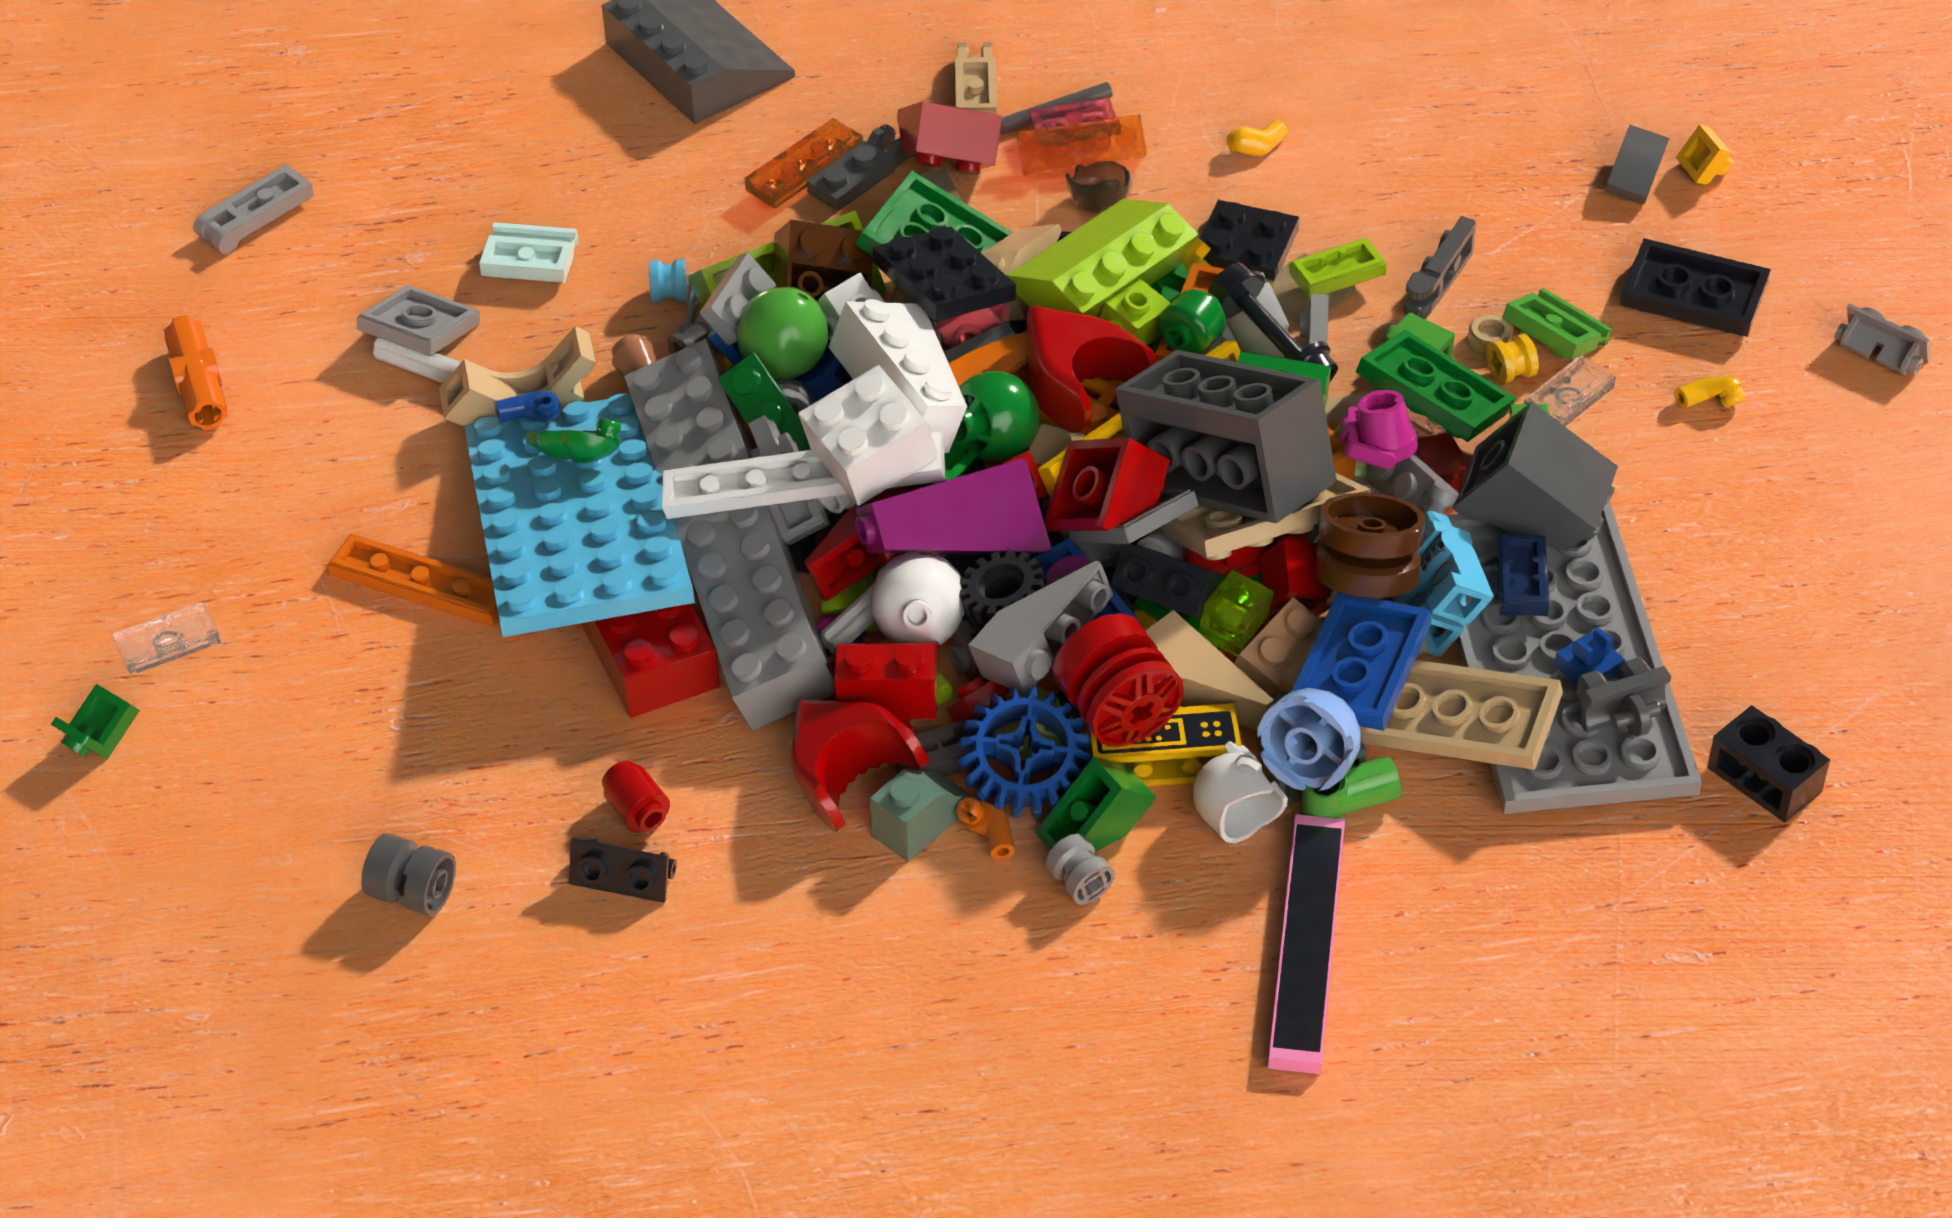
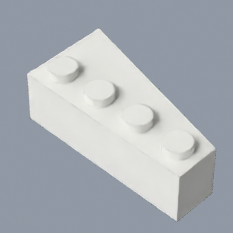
[829,299,967,453]

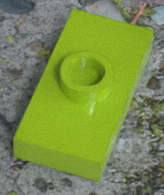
[1289,237,1387,299]

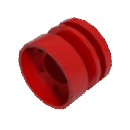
[1053,613,1184,747]

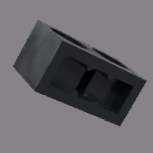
[1110,543,1227,620]
[1707,705,1830,823]

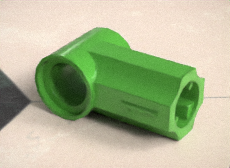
[1300,756,1402,819]

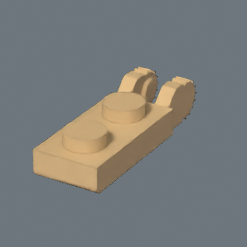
[955,42,997,115]

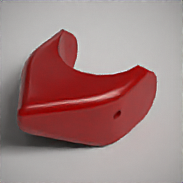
[1026,305,1157,433]
[790,699,929,832]

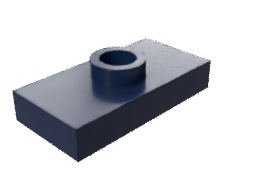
[1496,534,1550,616]

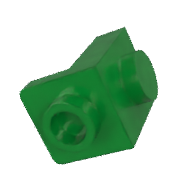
[50,683,140,760]

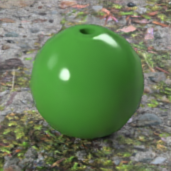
[736,287,829,379]

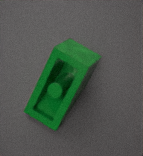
[1035,757,1157,852]

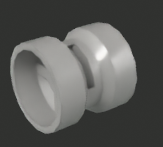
[1045,833,1115,905]

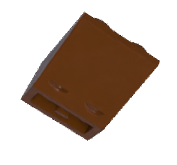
[772,219,873,353]

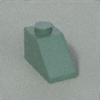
[870,769,974,862]

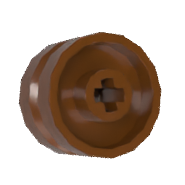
[1315,492,1426,598]

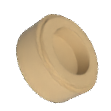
[1468,315,1513,356]

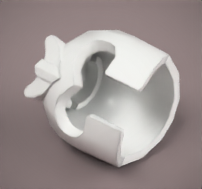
[1193,741,1288,844]

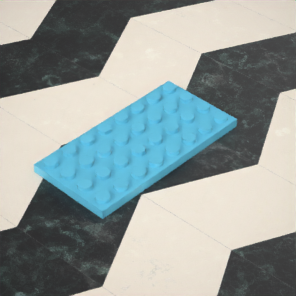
[464,393,695,637]

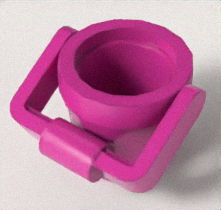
[1340,390,1418,469]

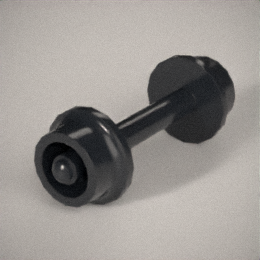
[1208,262,1338,383]

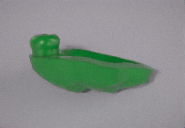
[524,418,622,464]

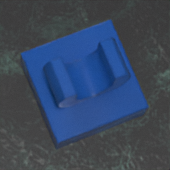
[1554,627,1626,685]

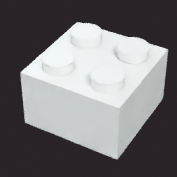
[798,364,938,506]

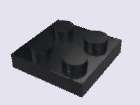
[1199,200,1299,283]

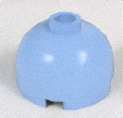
[1257,688,1361,791]

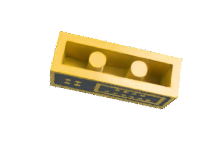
[1087,703,1242,787]

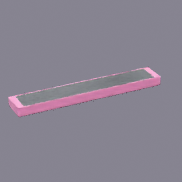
[1268,814,1345,1074]

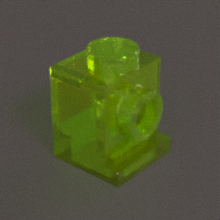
[1198,570,1274,657]

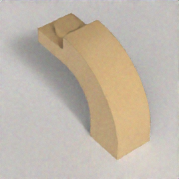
[439,326,596,426]

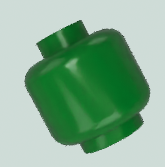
[1158,289,1226,354]

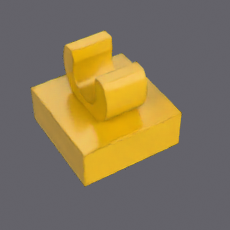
[1675,124,1734,186]

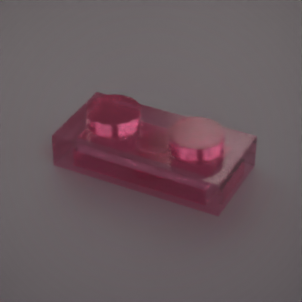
[1029,98,1119,149]

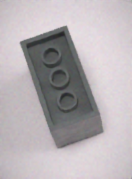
[1115,350,1337,523]

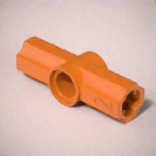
[164,315,228,431]

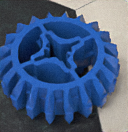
[958,686,1092,819]

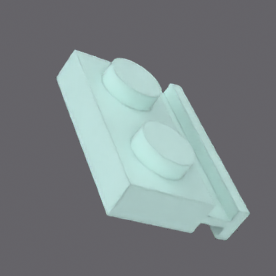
[479,222,579,283]

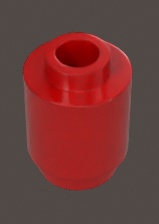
[602,761,670,833]

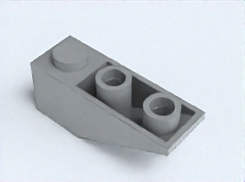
[968,561,1113,696]

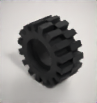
[959,550,1048,633]

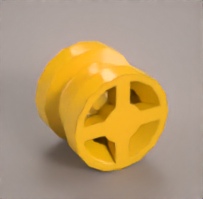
[1486,333,1539,385]

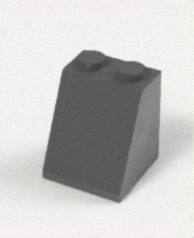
[1452,402,1618,551]

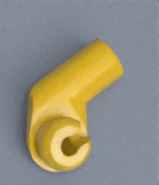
[1227,120,1288,157]
[1674,376,1745,409]

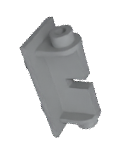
[1834,303,1930,375]

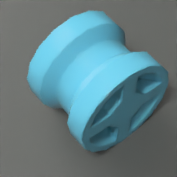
[649,259,688,303]

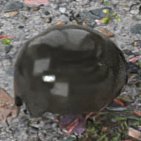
[1065,161,1133,213]

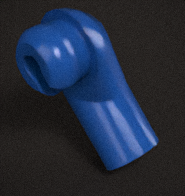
[494,391,561,423]

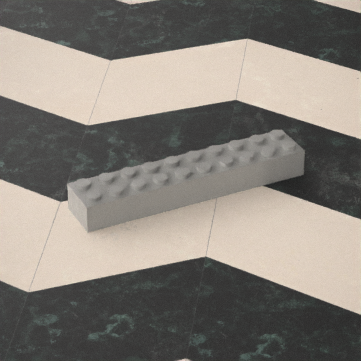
[624,339,836,731]

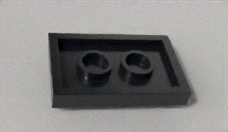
[873,226,1016,322]
[1619,238,1771,337]

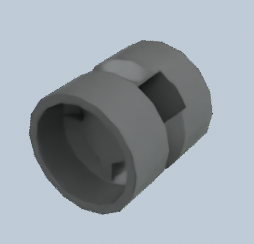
[361,833,456,916]

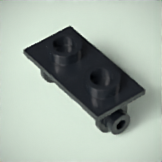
[569,838,677,903]

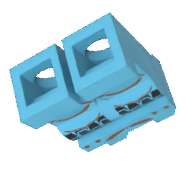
[1401,511,1494,657]

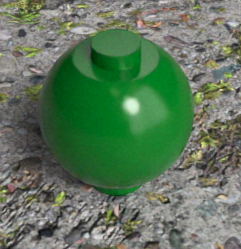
[953,371,1040,463]

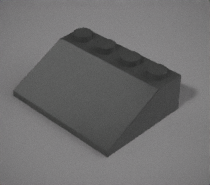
[602,0,795,124]

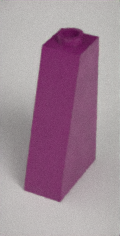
[855,458,1052,556]

